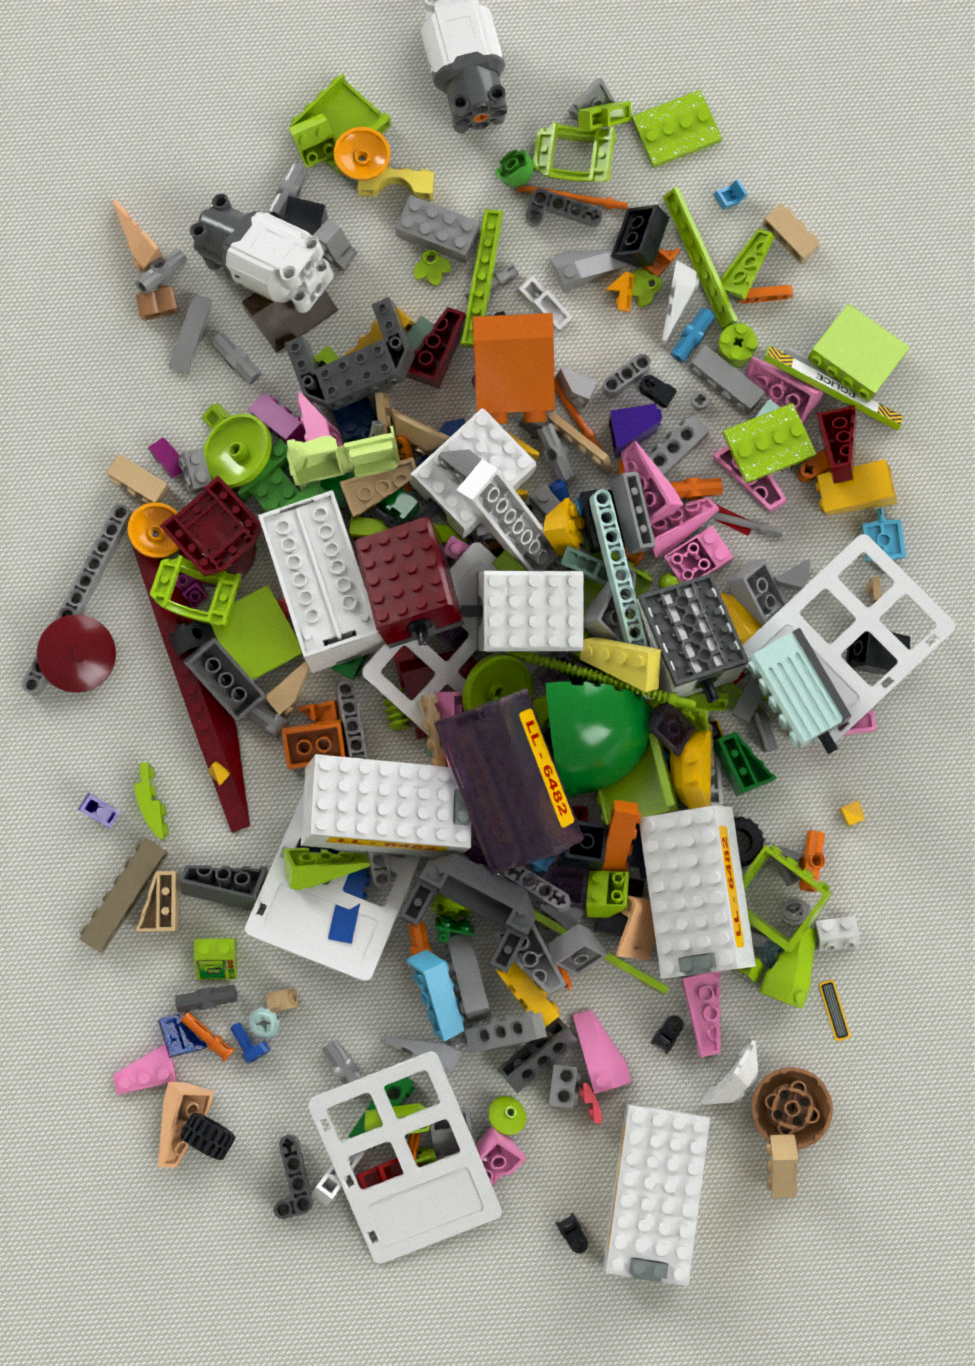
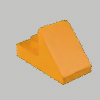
[606,272,634,313]

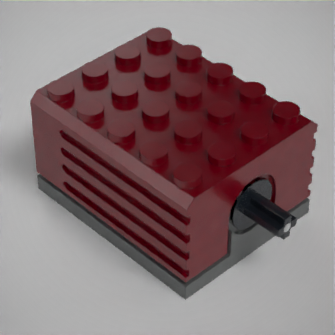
[354,517,464,648]

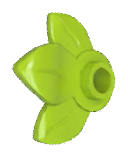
[414,249,451,286]
[632,269,662,307]

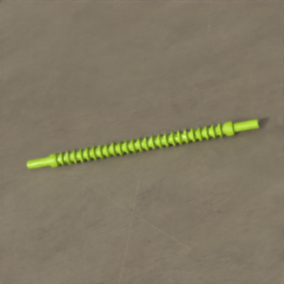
[507,651,697,709]

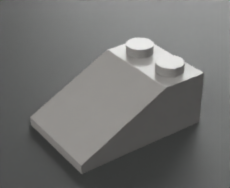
[727,559,787,626]

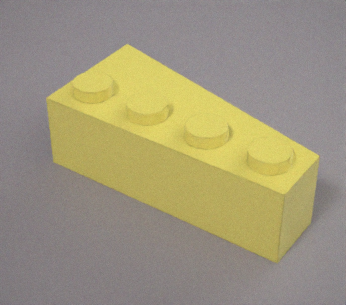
[580,637,661,692]

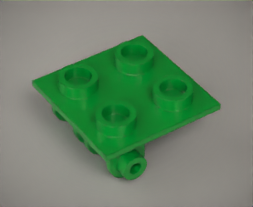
[435,915,475,943]

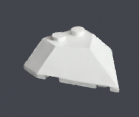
[700,1040,758,1105]

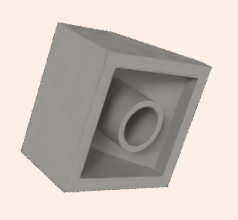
[548,924,608,976]

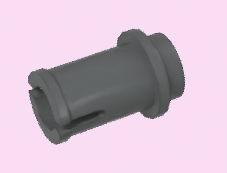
[519,419,542,439]

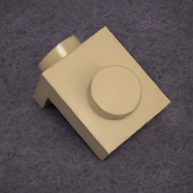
[866,577,882,604]
[265,988,299,1013]

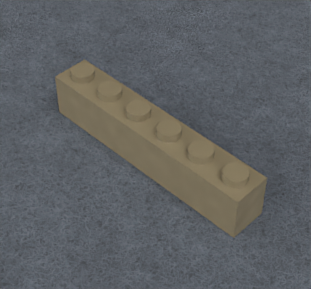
[80,839,168,953]

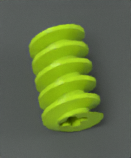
[382,688,412,731]

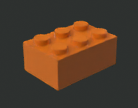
[282,719,347,770]

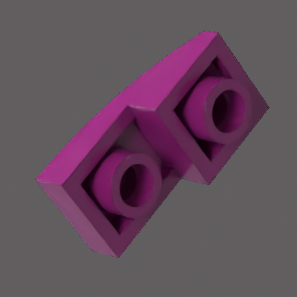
[148,437,183,479]
[175,572,209,608]

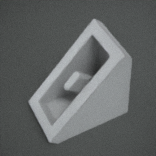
[775,559,810,591]

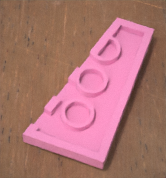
[681,971,721,1058]

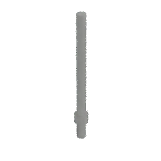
[680,503,784,537]

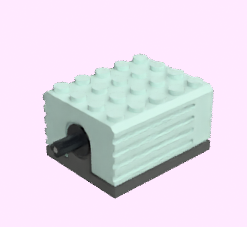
[748,628,852,755]

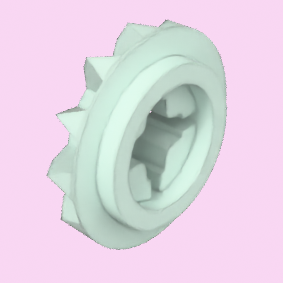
[249,1007,280,1038]

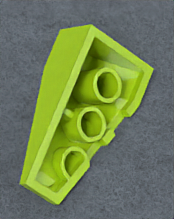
[283,848,370,890]

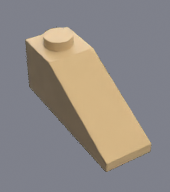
[265,661,310,717]

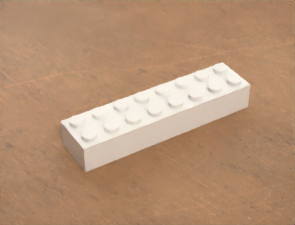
[457,460,559,571]

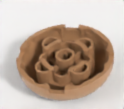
[751,1067,833,1150]

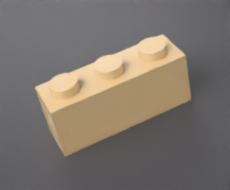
[762,204,820,264]
[107,454,170,504]

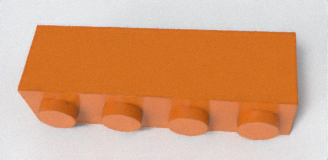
[600,800,641,872]

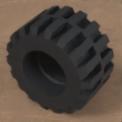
[734,817,765,867]
[180,1113,236,1160]

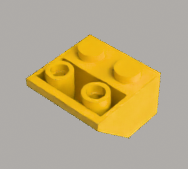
[543,498,585,555]

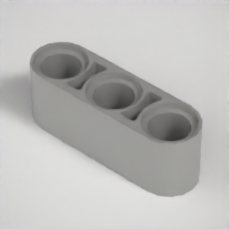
[602,354,651,398]

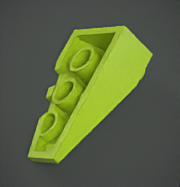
[759,924,817,1009]

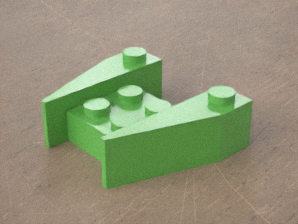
[238,439,325,512]

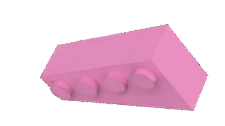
[713,446,787,514]

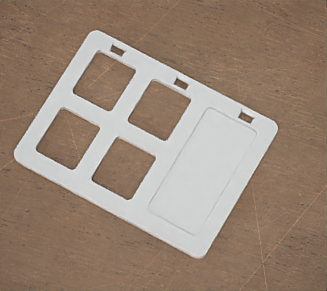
[743,534,955,746]
[362,542,551,746]
[245,792,421,982]
[308,1051,502,1264]

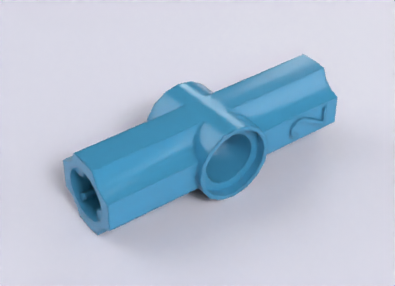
[670,307,715,363]

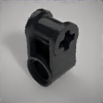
[639,375,677,408]
[650,1015,684,1054]
[555,1212,588,1254]

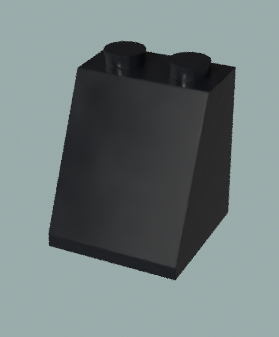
[283,196,328,236]
[846,631,911,675]
[557,820,608,877]

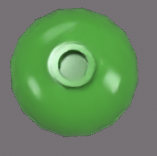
[496,149,534,188]

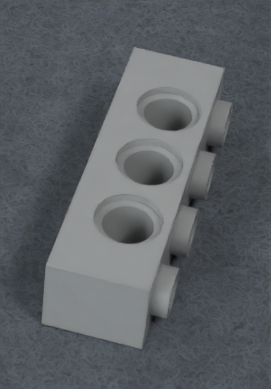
[649,414,710,476]
[465,1010,547,1054]

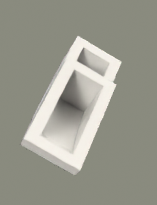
[516,276,572,331]

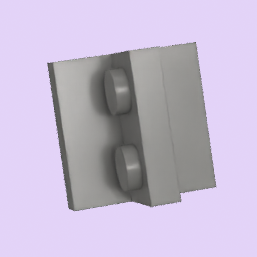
[568,78,615,118]

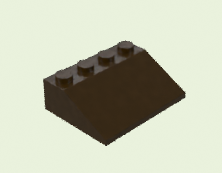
[242,290,338,353]

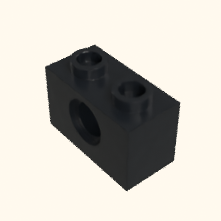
[169,620,218,656]

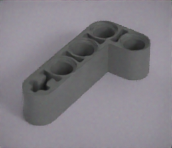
[526,189,602,227]
[274,1134,313,1219]

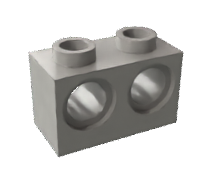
[548,1064,581,1108]

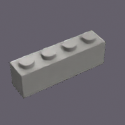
[689,345,765,414]
[610,472,656,554]

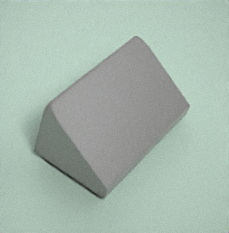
[752,712,778,753]

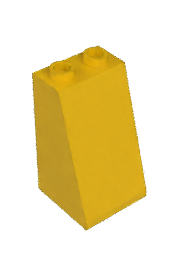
[815,459,897,516]

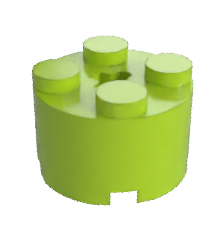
[717,323,758,367]

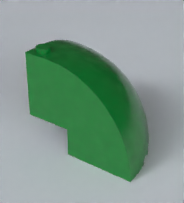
[546,681,654,797]

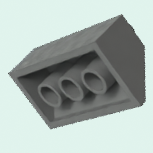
[183,637,266,722]

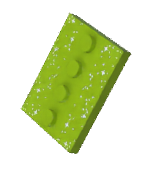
[632,89,722,168]
[722,403,817,484]

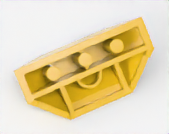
[720,593,762,645]
[670,730,711,809]

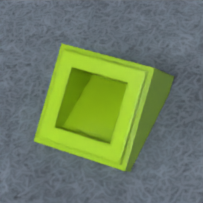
[201,403,231,430]

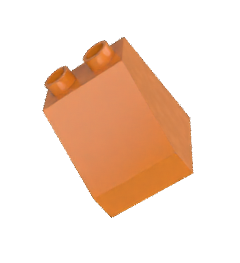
[472,313,555,424]

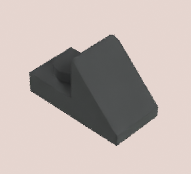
[770,846,804,887]

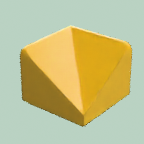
[207,761,230,786]
[839,800,865,827]

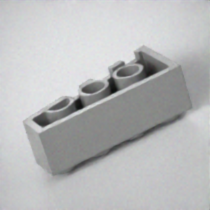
[444,934,492,1023]

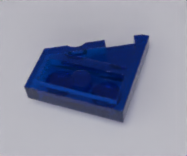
[158,1014,207,1058]

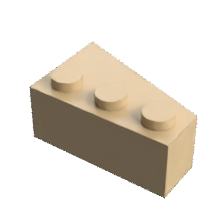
[766,1135,798,1198]

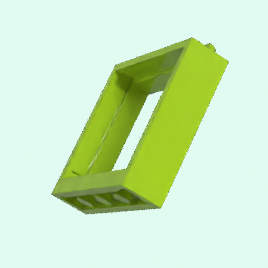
[743,845,833,952]

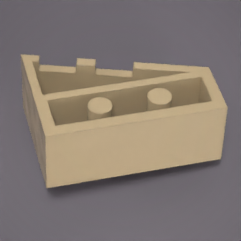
[135,871,179,933]

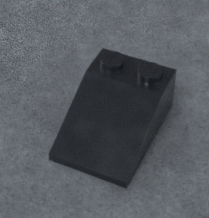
[595,878,644,937]

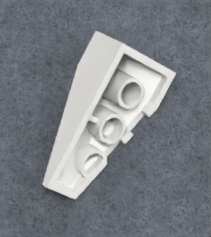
[661,261,699,347]

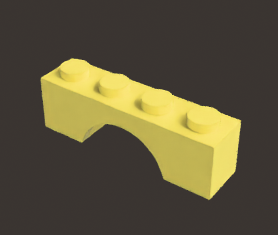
[357,167,435,200]

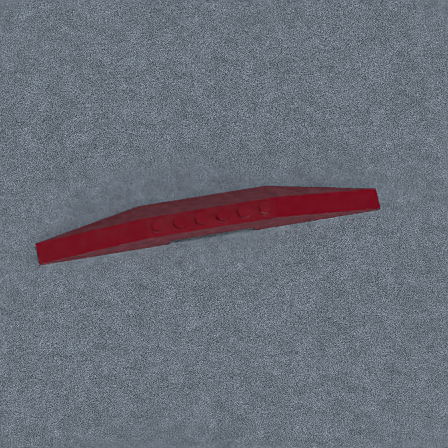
[132,546,251,833]

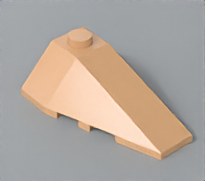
[113,199,163,273]
[158,1082,214,1167]

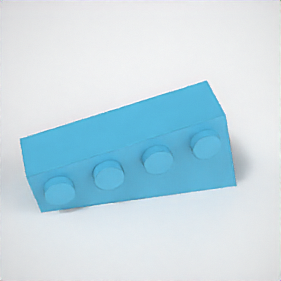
[406,949,465,1041]

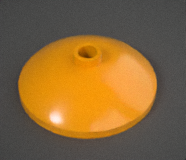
[334,127,391,181]
[127,502,179,559]

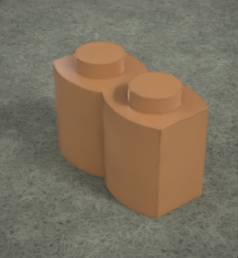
[136,285,179,321]

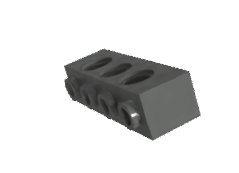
[497,1017,578,1094]

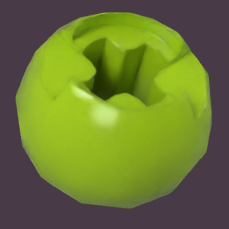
[659,572,680,589]

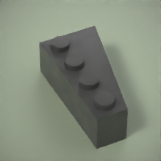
[179,865,268,911]

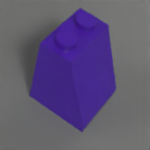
[608,403,662,458]

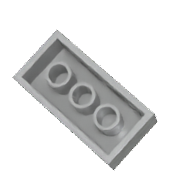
[395,195,480,263]

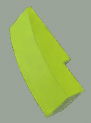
[578,101,632,130]

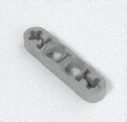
[503,862,571,912]

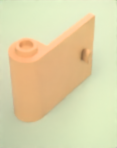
[616,896,656,961]

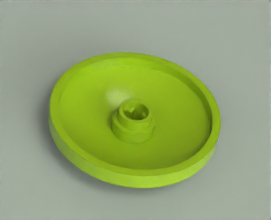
[203,413,272,488]
[462,653,532,732]

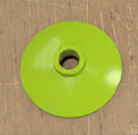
[488,1096,527,1136]

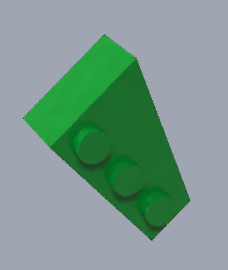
[376,489,420,522]
[713,732,777,797]

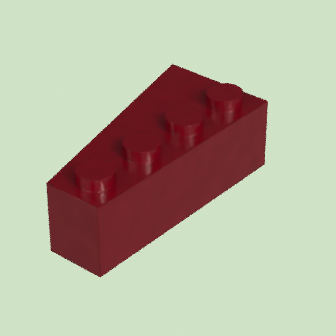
[406,307,466,389]
[817,405,857,484]

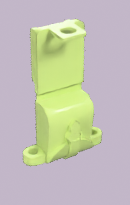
[287,426,400,491]

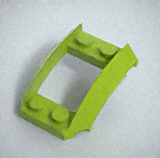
[533,122,617,182]
[150,555,241,626]

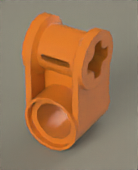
[797,450,830,483]

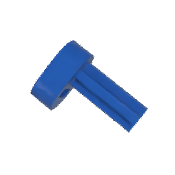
[230,1022,271,1064]

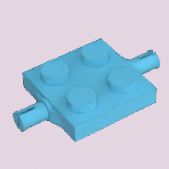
[861,508,906,574]

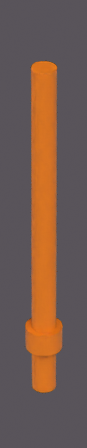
[516,185,628,210]
[554,376,602,450]

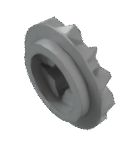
[779,899,811,928]

